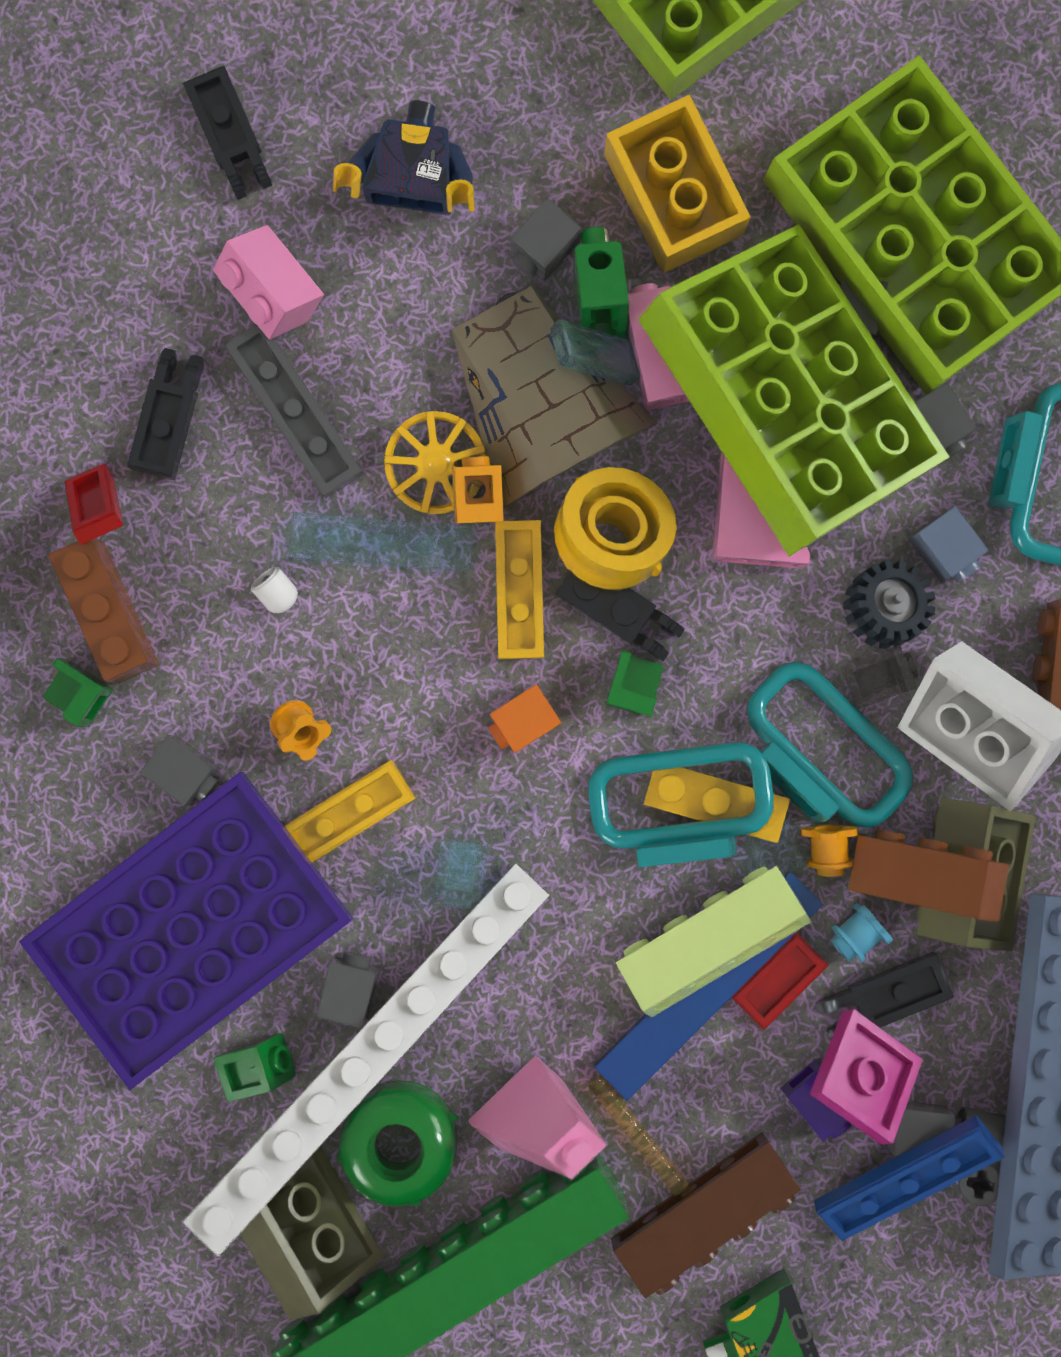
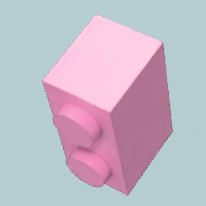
[213,225,324,340]

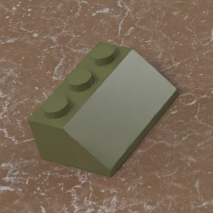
[917,797,1036,951]
[240,1146,384,1320]

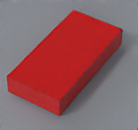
[64,463,124,545]
[731,932,829,1030]

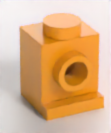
[452,456,504,523]

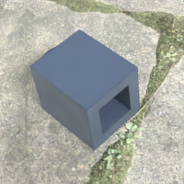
[908,506,989,582]

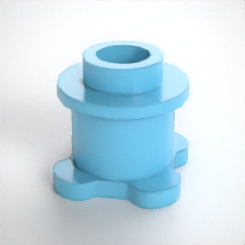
[830,902,893,963]

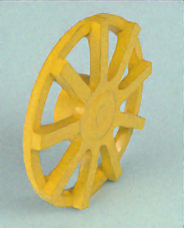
[384,411,486,514]

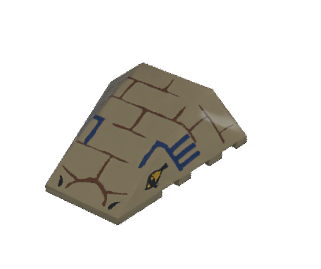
[452,286,658,509]

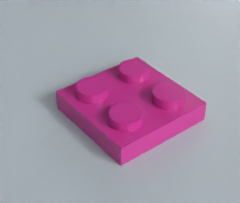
[810,1009,923,1144]

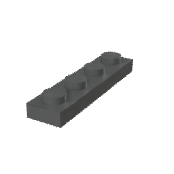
[224,324,364,498]

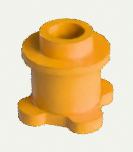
[270,700,332,761]
[801,823,858,877]

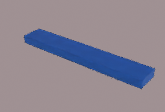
[594,870,824,1101]

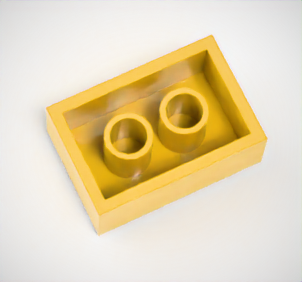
[604,94,751,274]

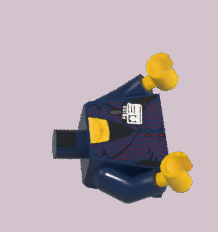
[332,100,475,215]

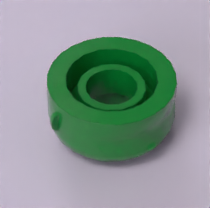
[336,1080,459,1207]

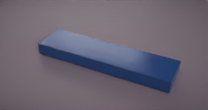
[814,1115,1005,1241]

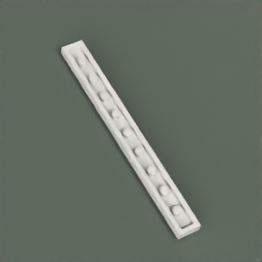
[183,864,549,1256]

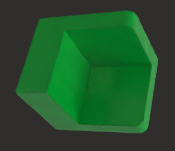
[605,650,663,717]
[44,658,114,727]

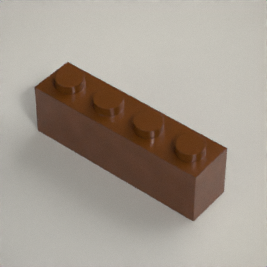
[611,1132,801,1299]

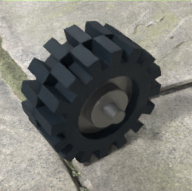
[843,559,936,649]

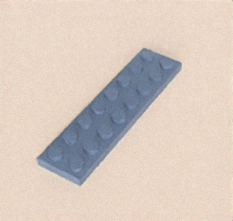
[989,893,1061,1280]

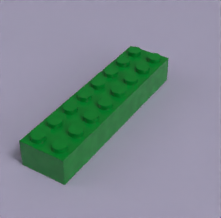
[271,1152,629,1357]

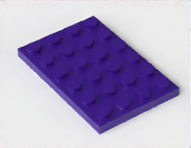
[19,772,354,1091]

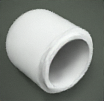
[251,567,298,613]

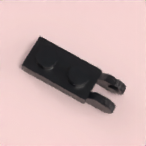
[183,65,273,200]
[127,348,204,481]
[555,571,685,662]
[816,952,954,1040]

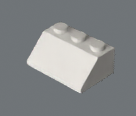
[897,641,1061,811]

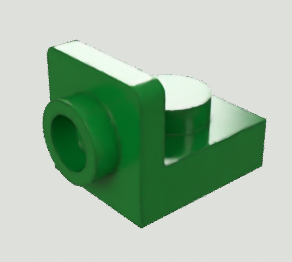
[213,1033,296,1102]

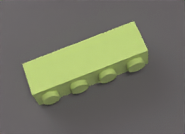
[616,866,811,1017]

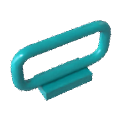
[987,382,1061,566]
[747,662,914,828]
[588,742,774,868]

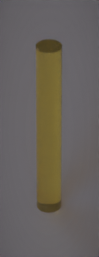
[587,1074,689,1196]

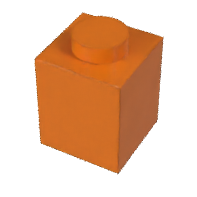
[487,684,561,753]

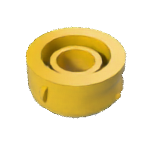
[554,467,677,590]

